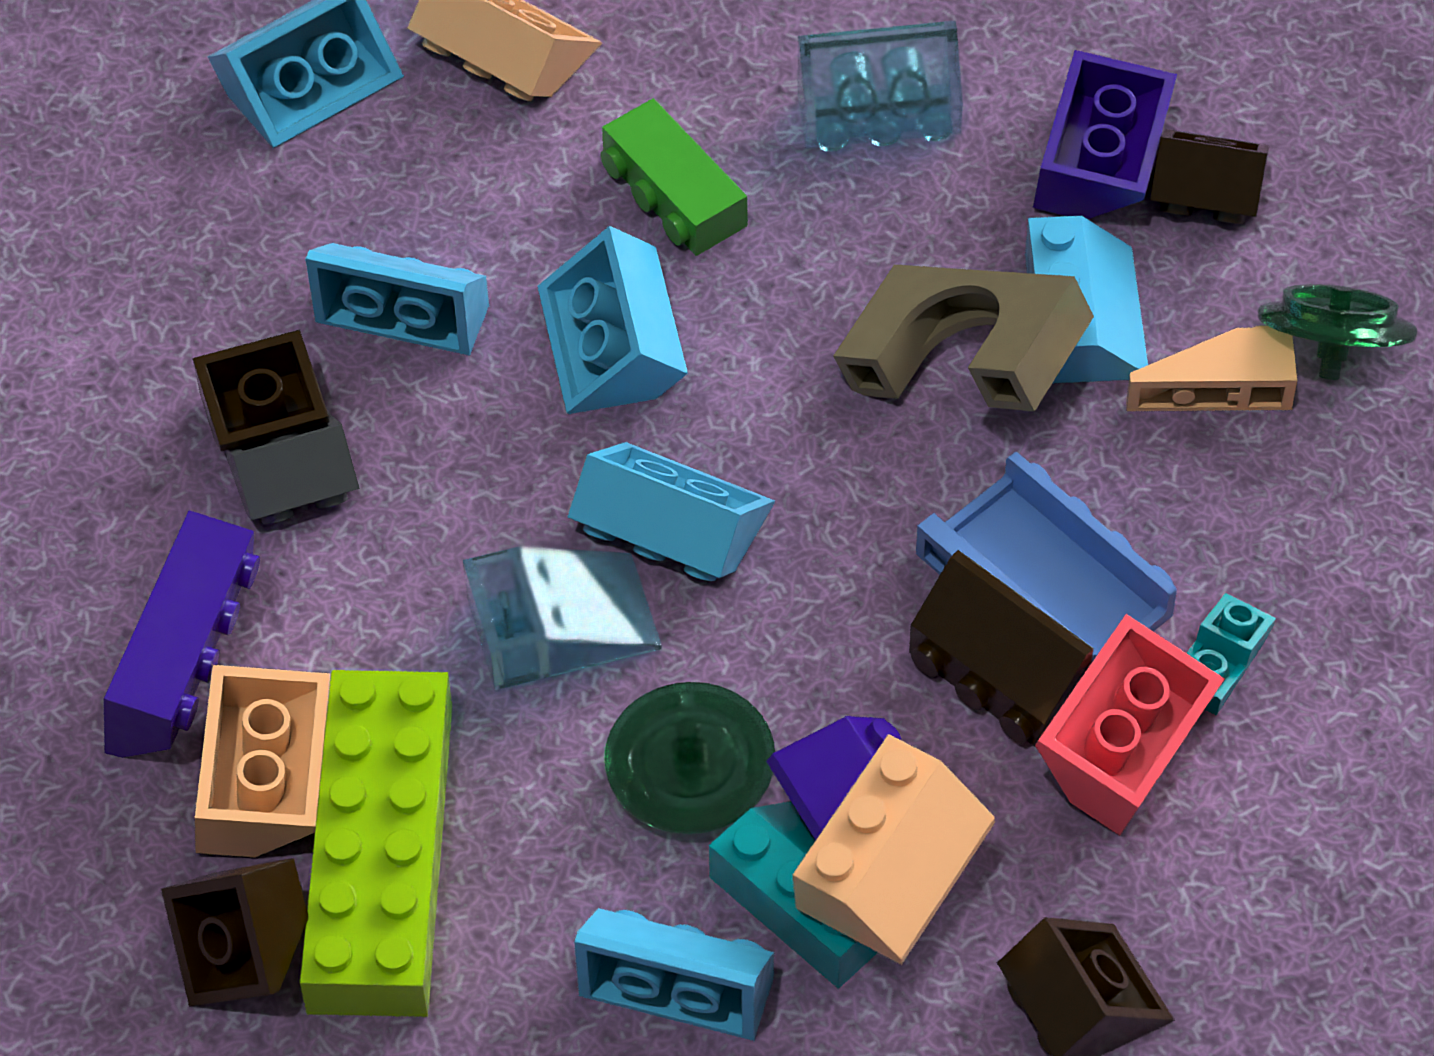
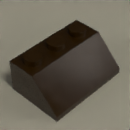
[909,550,1094,747]

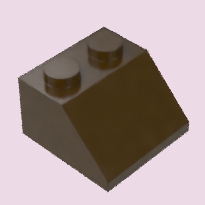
[1150,129,1269,224]
[192,330,330,452]
[161,858,308,1007]
[997,917,1175,1056]

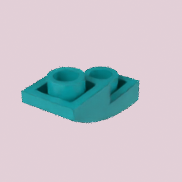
[1186,593,1276,716]

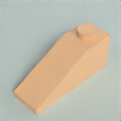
[1126,326,1297,411]

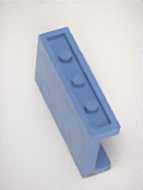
[916,452,1177,662]

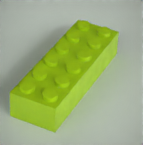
[300,670,452,1017]

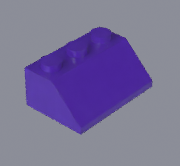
[1033,50,1177,219]
[766,716,901,840]

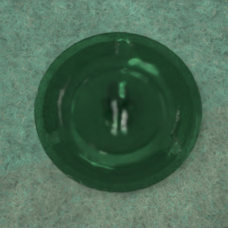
[1257,284,1418,380]
[604,682,775,834]

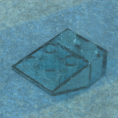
[463,547,662,690]

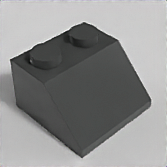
[224,411,360,524]

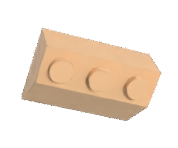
[407,0,602,101]
[195,665,330,857]
[792,734,995,965]

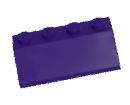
[104,510,260,758]

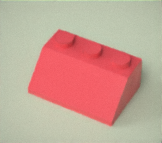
[1035,614,1225,836]

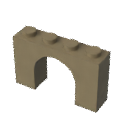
[833,264,1094,412]

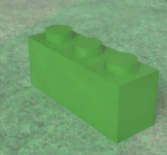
[600,98,748,256]

